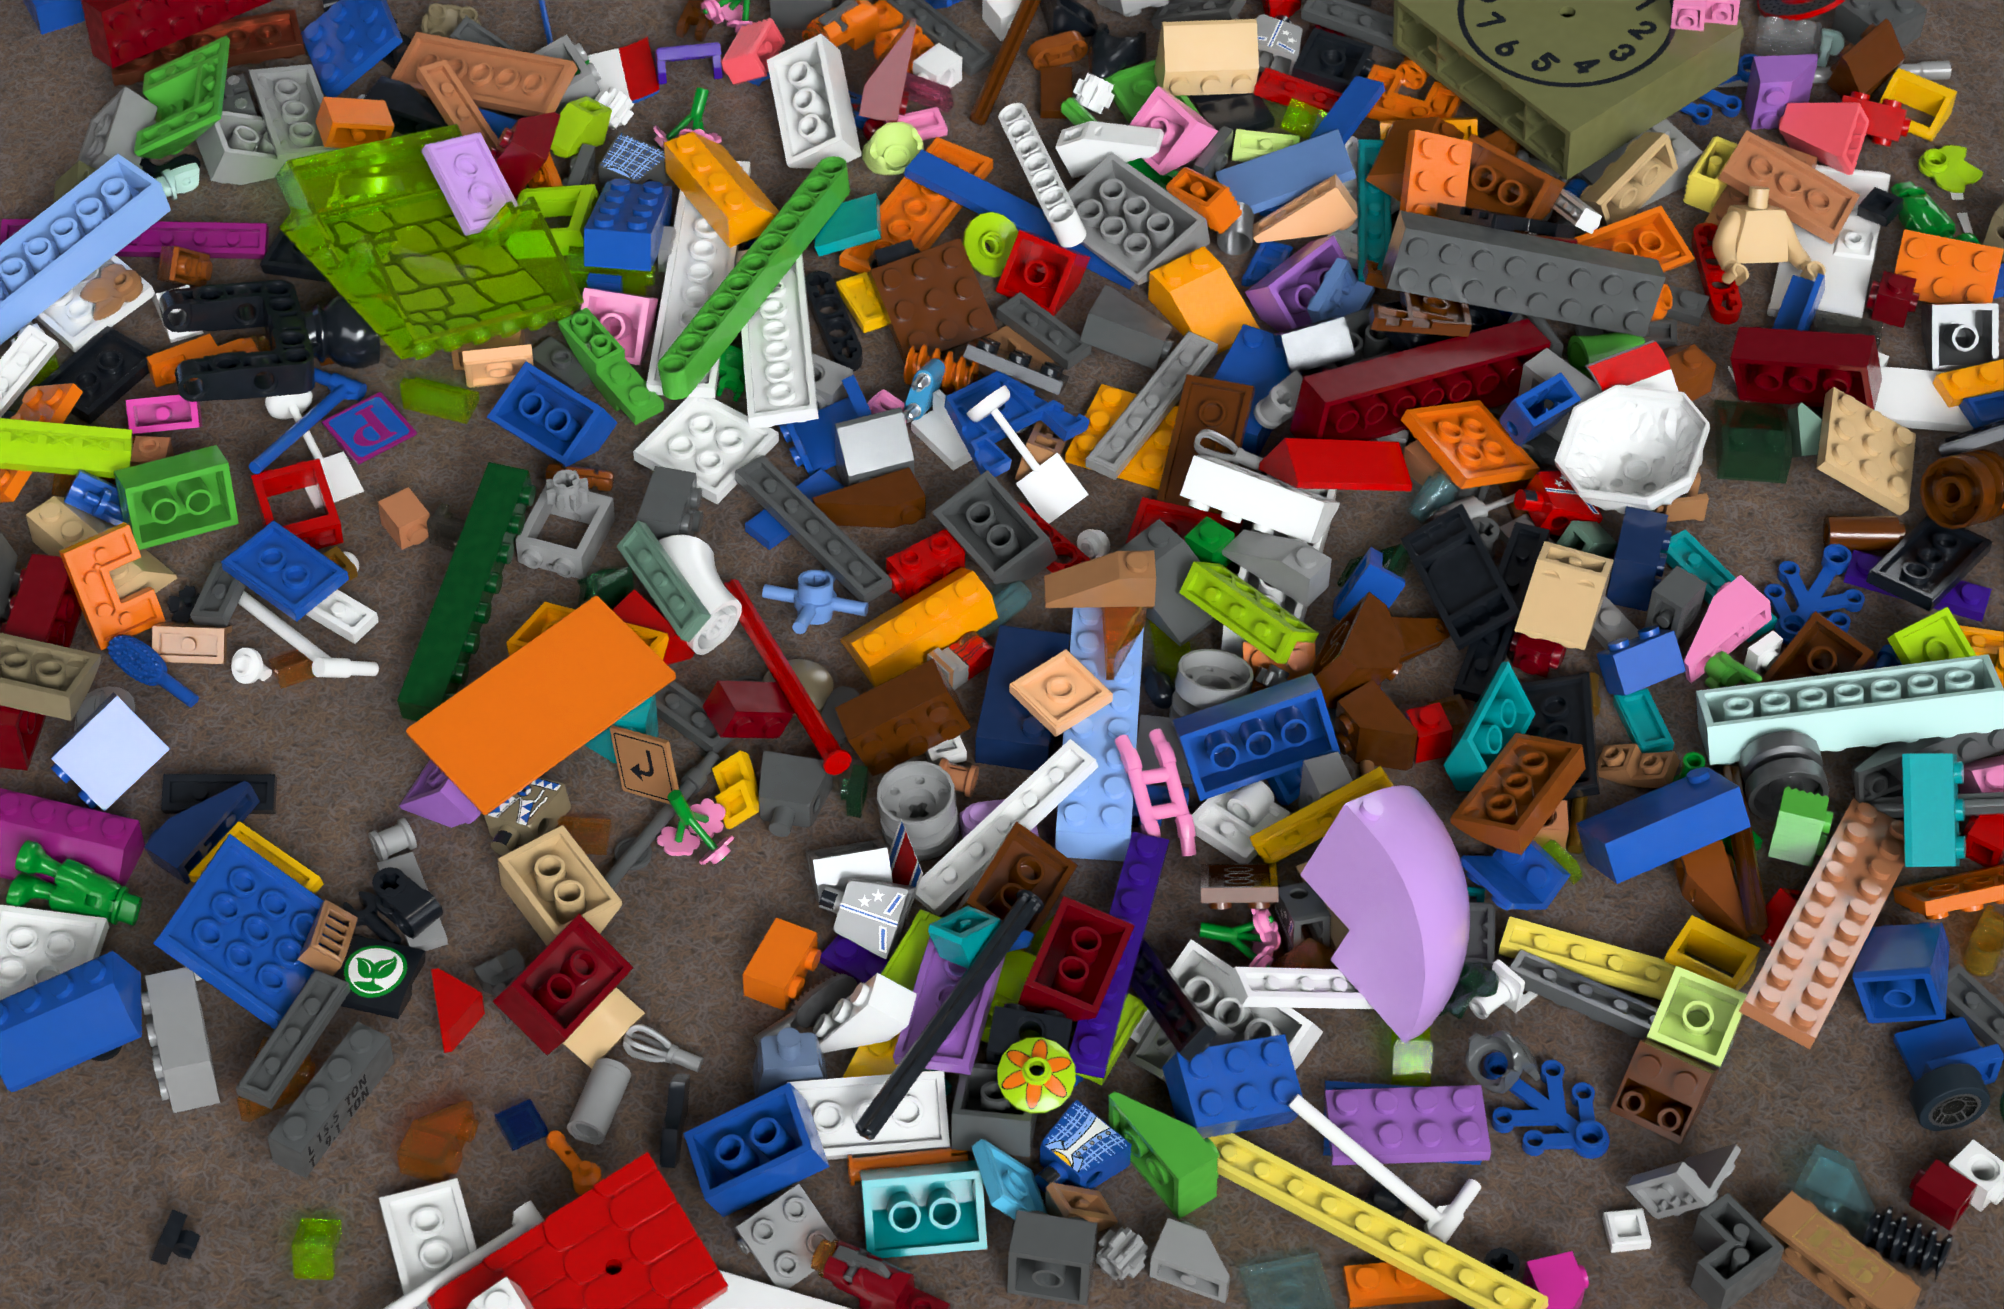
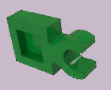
[716,345,745,402]

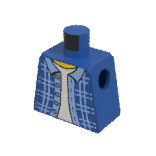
[1035,1100,1132,1193]

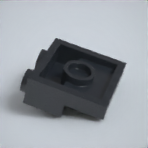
[1292,27,1376,93]

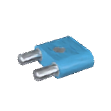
[903,358,945,423]

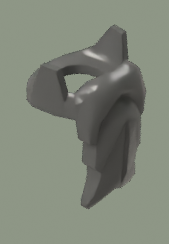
[1466,1030,1540,1094]

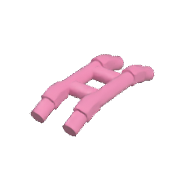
[1115,729,1196,856]

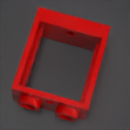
[251,458,344,550]

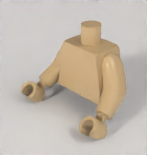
[1712,186,1826,286]

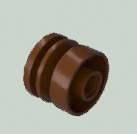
[1920,449,2004,529]

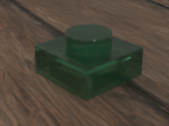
[841,765,869,818]

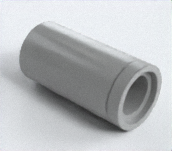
[567,1058,631,1145]

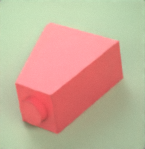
[1779,102,1870,175]

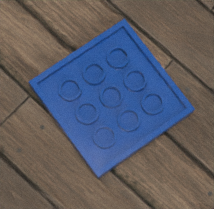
[153,834,345,1030]

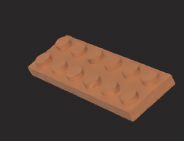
[391,32,578,117]

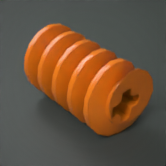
[903,344,979,395]

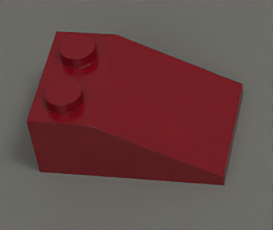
[492,913,634,1056]

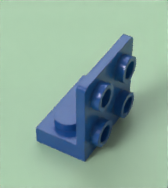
[1460,840,1571,911]
[1893,1017,2004,1085]

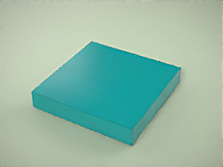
[815,193,881,256]

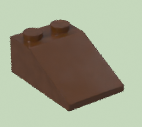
[1758,611,1877,683]
[954,821,1078,951]

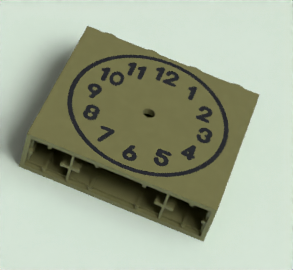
[1393,0,1744,180]

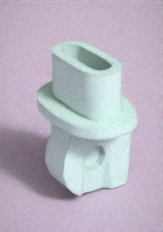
[1811,28,1845,67]
[154,162,200,200]

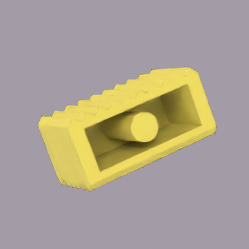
[1683,136,1738,213]

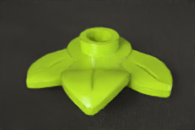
[1918,145,1983,193]

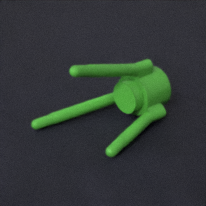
[1704,651,1762,689]

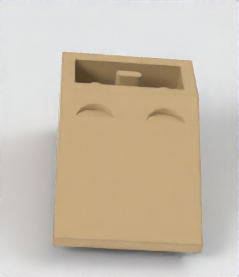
[1515,541,1614,650]

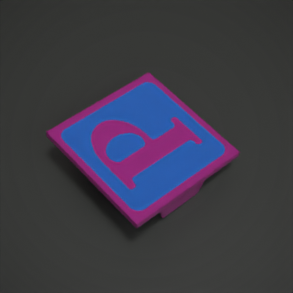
[321,392,417,465]

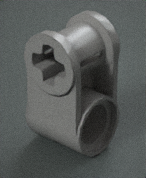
[1253,370,1303,429]

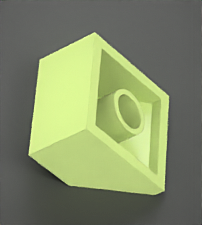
[1647,966,1748,1067]

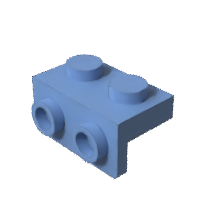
[1307,258,1375,322]

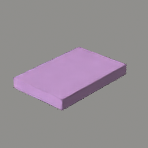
[421,132,524,236]

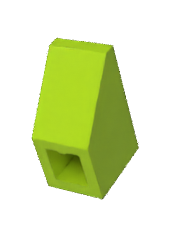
[550,96,613,158]

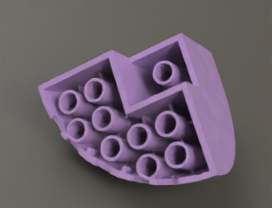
[1300,785,1470,1044]

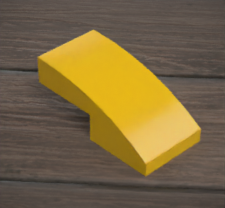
[712,750,759,830]

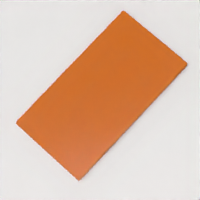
[406,596,676,815]

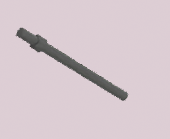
[604,751,720,889]

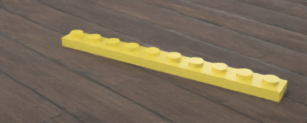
[1203,1133,1549,1309]

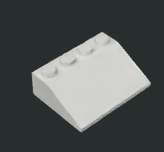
[1130,939,1323,1070]

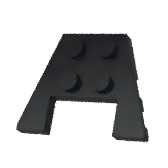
[1436,203,1576,239]

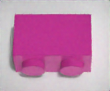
[126,394,202,434]

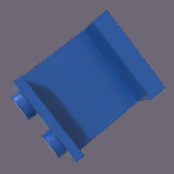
[779,375,872,476]

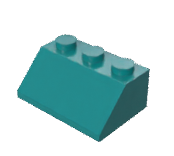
[1443,662,1536,791]
[1902,754,1966,867]
[859,1160,987,1258]

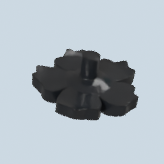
[166,585,201,623]

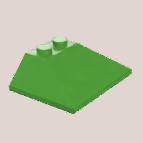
[134,35,230,159]

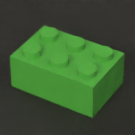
[114,445,239,550]

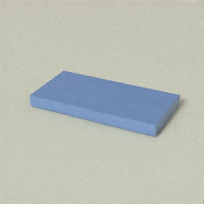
[1215,129,1356,214]

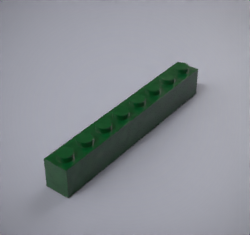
[397,462,536,721]

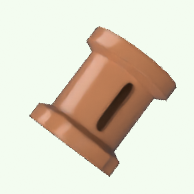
[939,758,979,798]

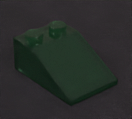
[1714,400,1792,484]

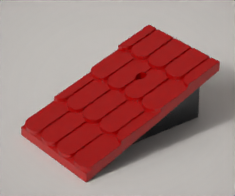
[427,1152,728,1309]

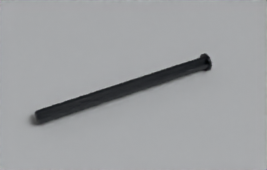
[855,889,1044,1141]

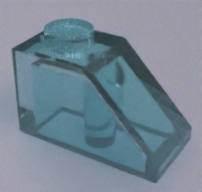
[1794,1144,1875,1234]

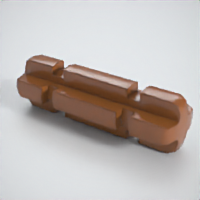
[545,463,614,491]

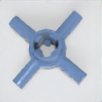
[762,569,869,634]

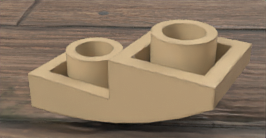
[563,987,645,1069]

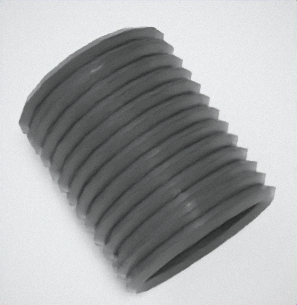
[1217,202,1253,255]

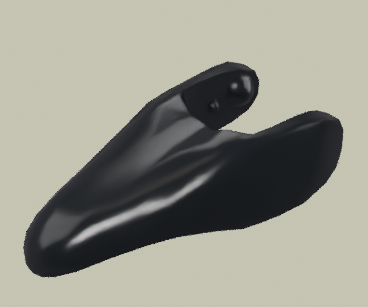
[1088,23,1146,78]

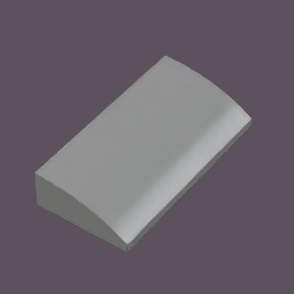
[248,64,342,169]

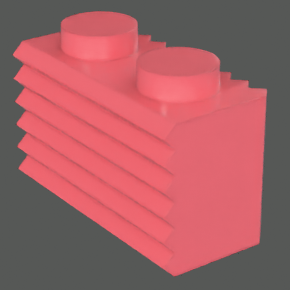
[721,18,785,85]

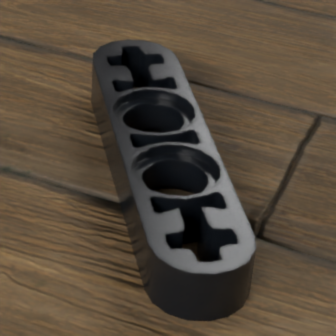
[805,271,863,372]

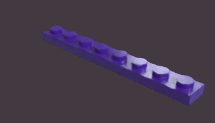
[1069,832,1169,1079]

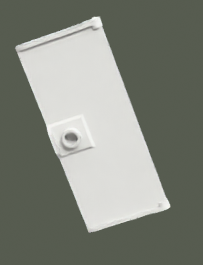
[1767,164,1890,327]

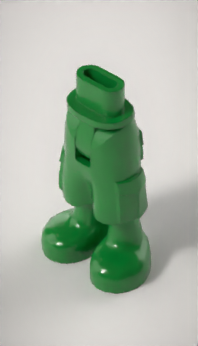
[1891,182,1980,244]
[6,840,143,926]

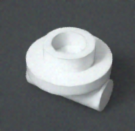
[231,648,272,684]

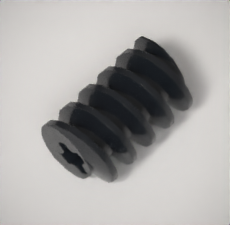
[1861,1206,1953,1281]

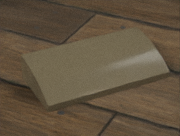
[0,633,101,721]

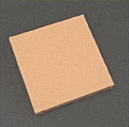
[462,344,533,388]
[1009,649,1113,737]

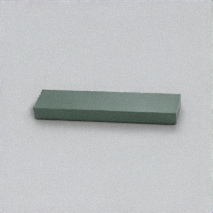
[616,521,711,642]

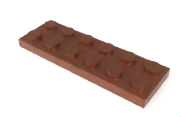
[110,9,305,86]

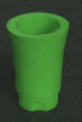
[1567,332,1645,379]

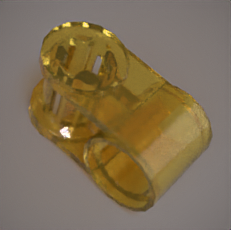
[1962,904,2004,977]

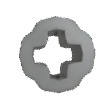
[368,817,417,861]

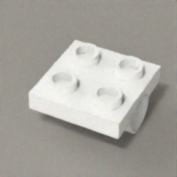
[1192,781,1290,864]

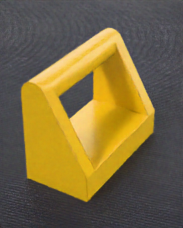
[1879,68,1957,142]
[1664,915,1761,990]

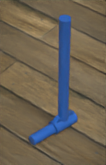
[249,367,367,474]

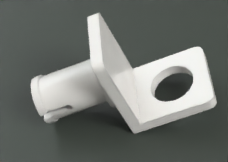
[1469,959,1538,1020]

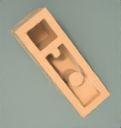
[1253,174,1358,243]

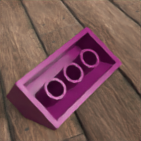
[0,788,145,887]

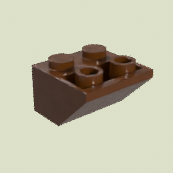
[1827,18,1905,98]
[1610,1037,1720,1145]

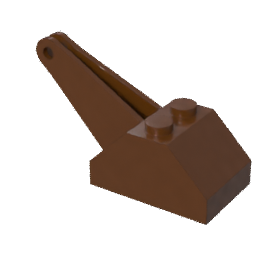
[1308,592,1450,709]

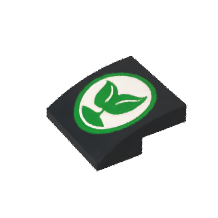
[333,934,425,1019]

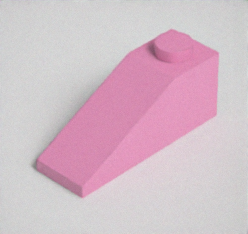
[1684,575,1772,683]

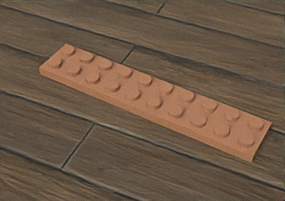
[1739,797,1905,1049]

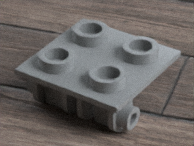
[735,1184,839,1290]

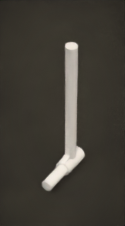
[238,591,379,678]
[1288,1094,1481,1244]
[383,1201,545,1309]

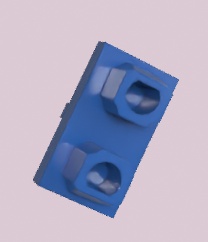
[64,469,123,526]

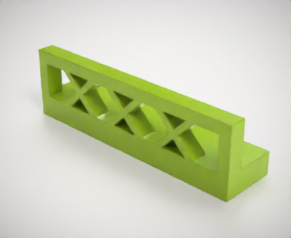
[0,418,133,479]
[1179,561,1319,664]

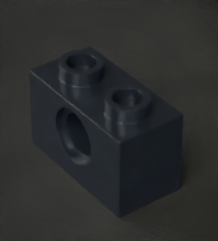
[987,1003,1073,1071]

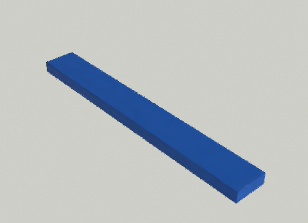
[904,150,1135,290]

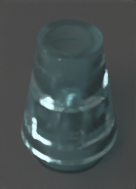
[1407,472,1458,523]

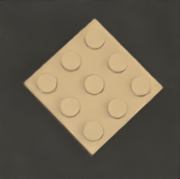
[1816,387,1916,515]

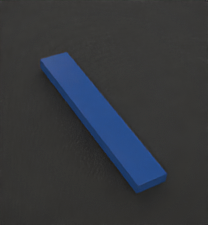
[1259,76,1385,217]

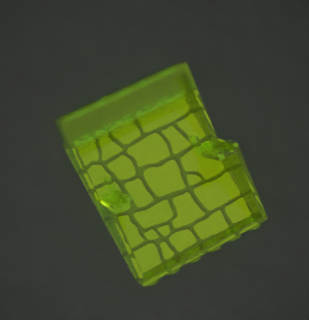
[275,124,584,360]

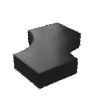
[659,1073,690,1168]

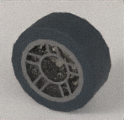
[1910,1064,1990,1131]

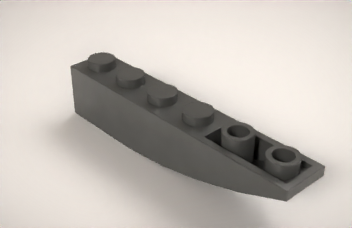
[1854,729,2004,803]

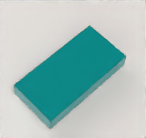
[1613,688,1674,753]

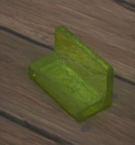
[400,377,480,424]

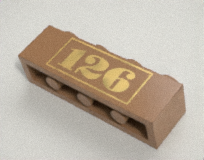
[1761,1191,1921,1309]

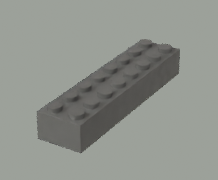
[1381,210,1666,337]

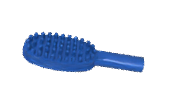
[107,635,199,708]

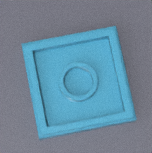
[972,1139,1048,1220]

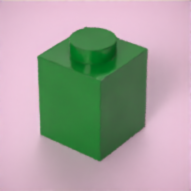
[1185,516,1235,568]

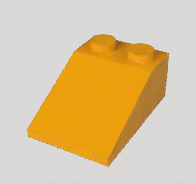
[1148,246,1261,355]

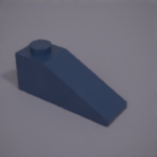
[144,781,260,885]

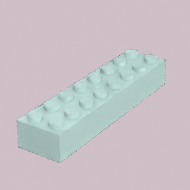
[1696,654,2004,765]

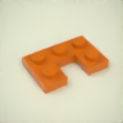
[1366,64,1463,121]
[59,522,166,651]

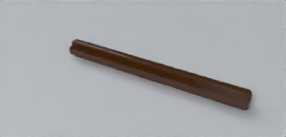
[970,0,1041,126]
[1720,765,1769,936]

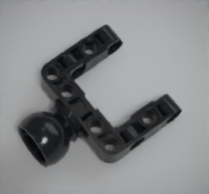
[159,280,380,402]

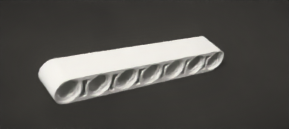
[998,103,1087,248]

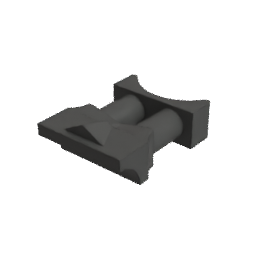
[473,947,526,1024]

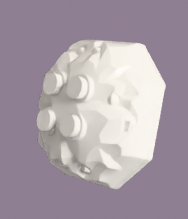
[1555,385,1710,514]

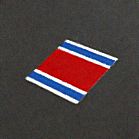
[888,819,923,919]

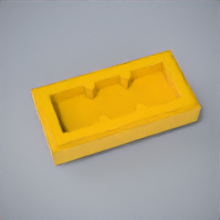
[836,272,888,333]

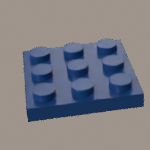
[301,0,403,97]

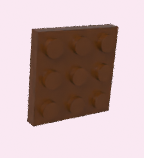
[867,238,998,365]

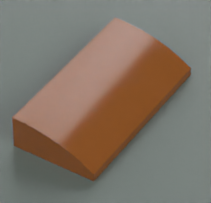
[1450,733,1586,855]

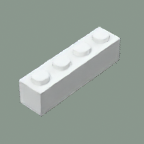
[1553,189,1602,234]

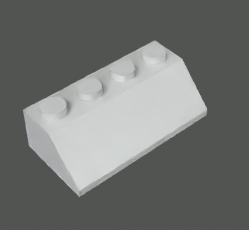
[767,34,862,168]
[1180,455,1340,543]

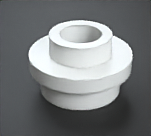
[1077,529,1110,560]

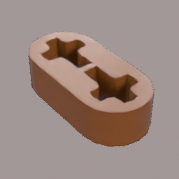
[1027,31,1088,71]

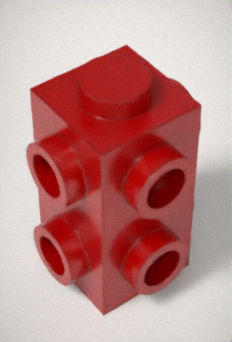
[1841,91,1911,147]
[886,529,965,601]

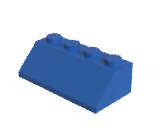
[0,951,142,1092]

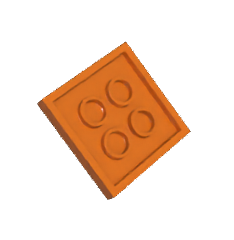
[1401,400,1540,489]

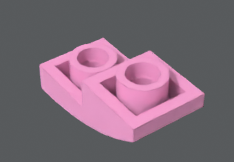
[1671,0,1740,31]

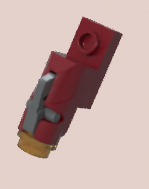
[811,1239,950,1309]

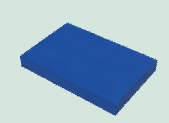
[221,520,349,622]

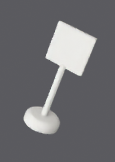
[966,385,1089,524]
[265,391,364,509]

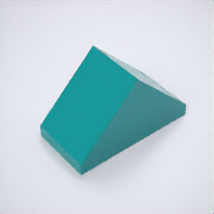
[928,906,1001,969]

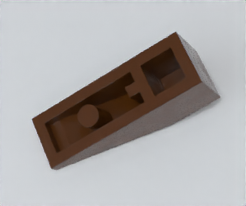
[812,467,926,528]

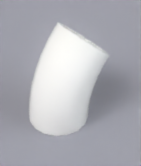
[659,535,742,655]

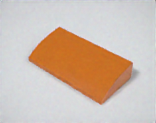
[1574,205,1695,272]

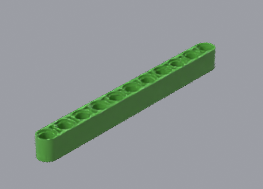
[658,156,850,400]

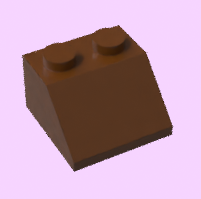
[1334,679,1418,771]

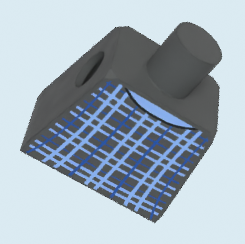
[598,132,671,195]

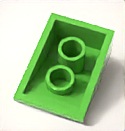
[1109,1091,1219,1220]

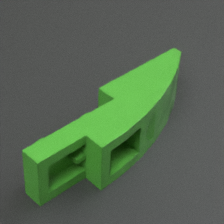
[558,307,664,425]

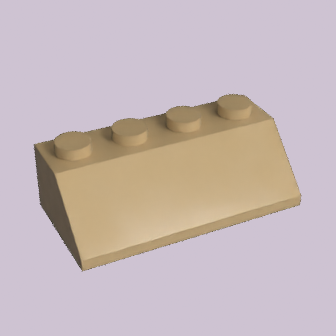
[26,496,177,599]

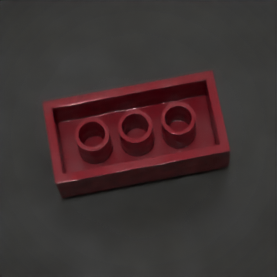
[1730,327,1882,410]

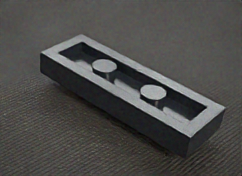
[161,774,277,814]

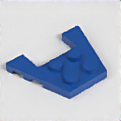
[944,371,1090,477]

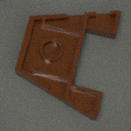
[1363,260,1472,337]

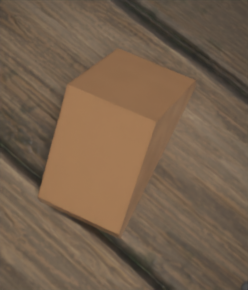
[1045,1182,1118,1232]

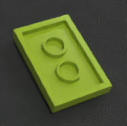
[1887,607,1977,665]

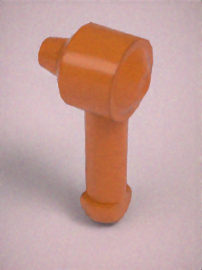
[545,1130,603,1195]

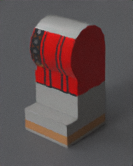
[927,631,994,690]

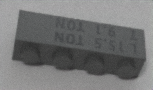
[267,1021,394,1178]

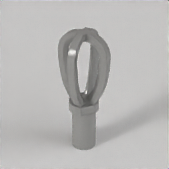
[1194,429,1264,472]
[623,1024,704,1072]

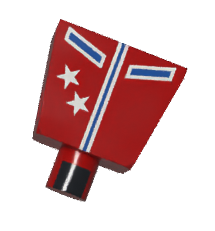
[1514,471,1603,537]

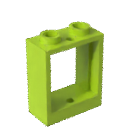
[505,184,599,259]

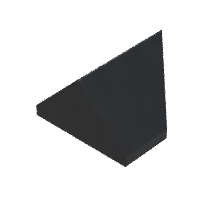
[1040,0,1098,37]

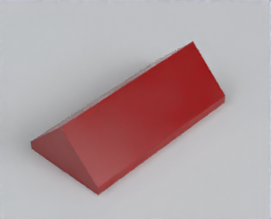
[1258,438,1412,491]

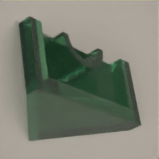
[577,566,634,610]

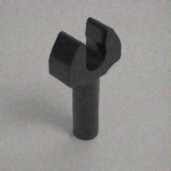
[343,891,402,944]

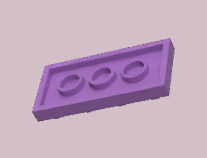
[893,937,1006,1075]
[1324,1085,1491,1166]

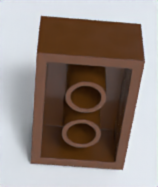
[835,658,971,776]

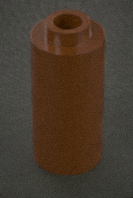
[1823,516,1905,551]

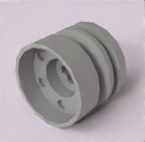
[1169,649,1254,728]
[877,761,959,861]

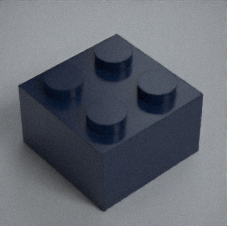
[1607,506,1672,611]

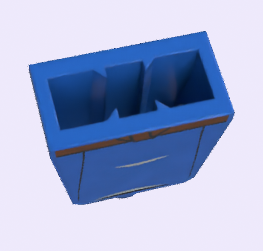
[1499,372,1581,446]

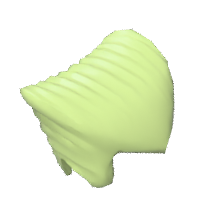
[862,121,924,175]

